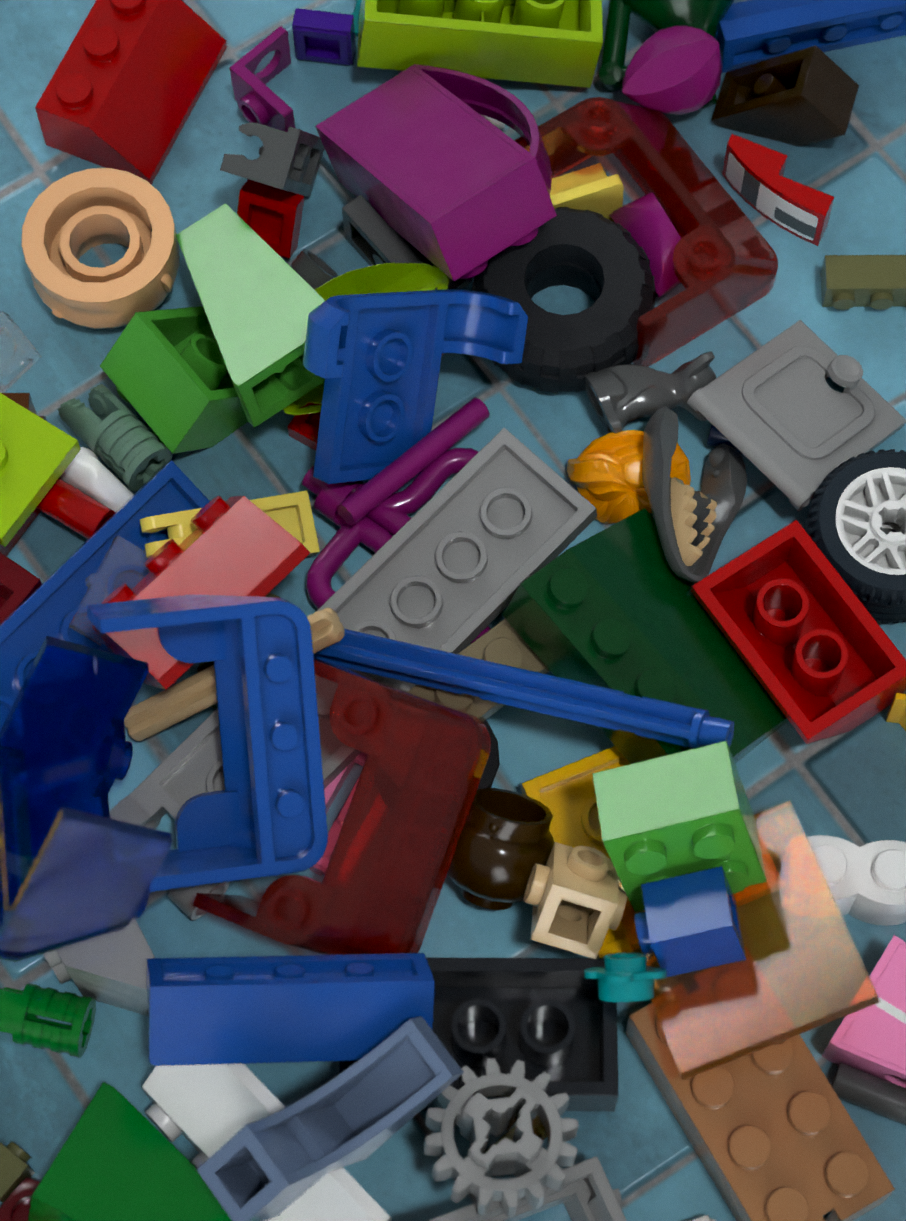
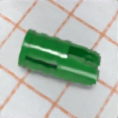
[0,983,96,1058]

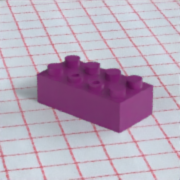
[315,64,557,281]

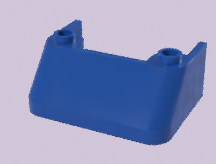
[87,595,328,895]

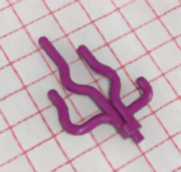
[302,448,491,644]

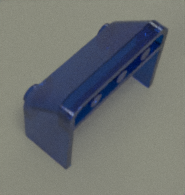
[0,636,172,962]

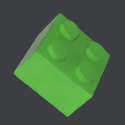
[592,741,767,913]

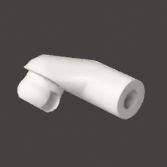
[60,447,134,512]

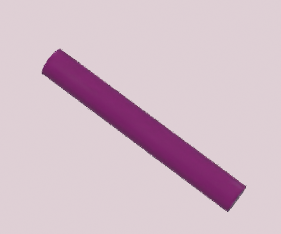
[337,398,490,525]

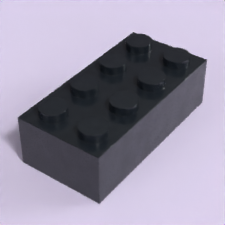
[339,958,618,1111]

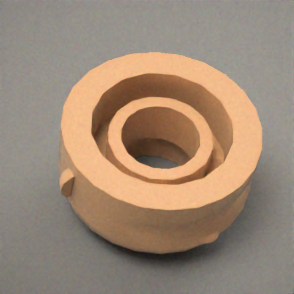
[21,168,180,329]

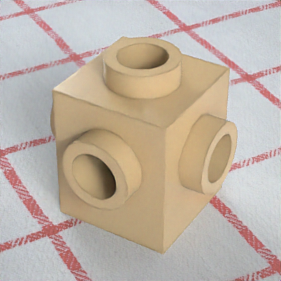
[524,842,627,960]

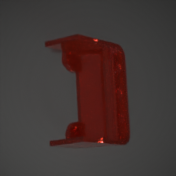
[514,97,778,367]
[193,657,491,955]

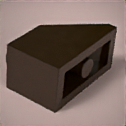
[712,45,859,147]

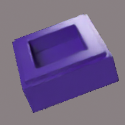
[292,8,356,65]

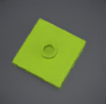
[0,393,81,547]

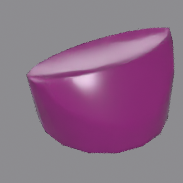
[622,25,723,115]
[609,191,699,297]

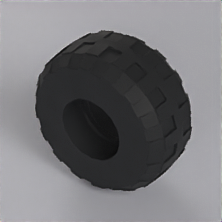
[472,207,655,393]

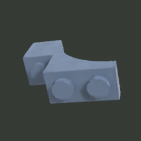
[197,1016,464,1221]

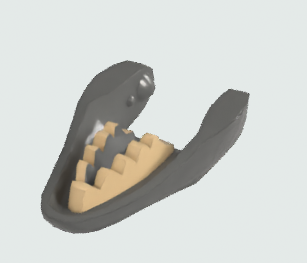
[642,406,747,583]

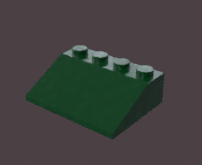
[503,508,788,764]

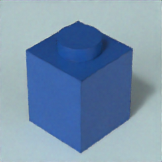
[634,866,746,977]

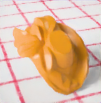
[567,430,691,525]

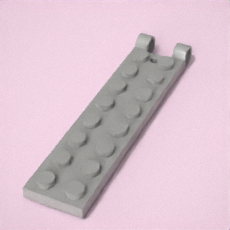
[100,428,597,920]

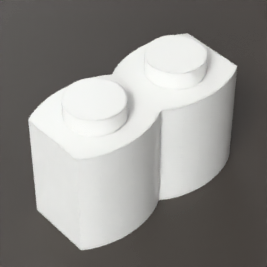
[782,835,906,926]

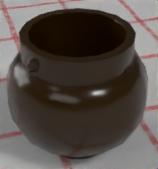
[442,788,555,910]

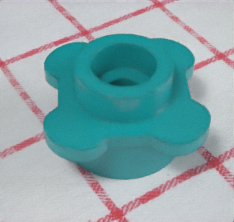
[584,953,667,1002]

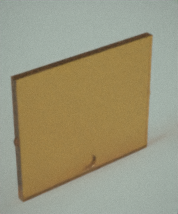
[619,801,880,1081]

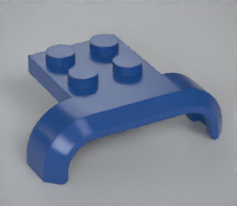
[303,289,528,484]

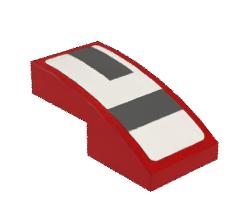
[722,134,834,246]

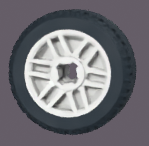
[804,449,906,624]

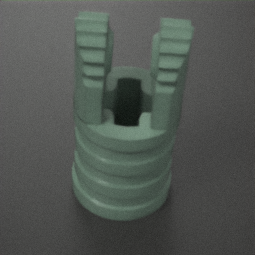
[57,384,172,491]

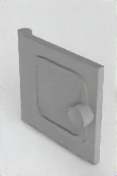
[687,320,906,511]

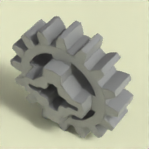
[424,1058,579,1218]

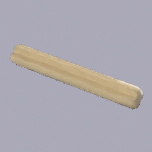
[122,608,345,741]

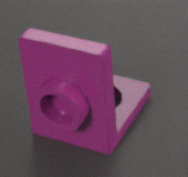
[230,26,295,132]

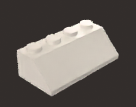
[142,1064,391,1221]

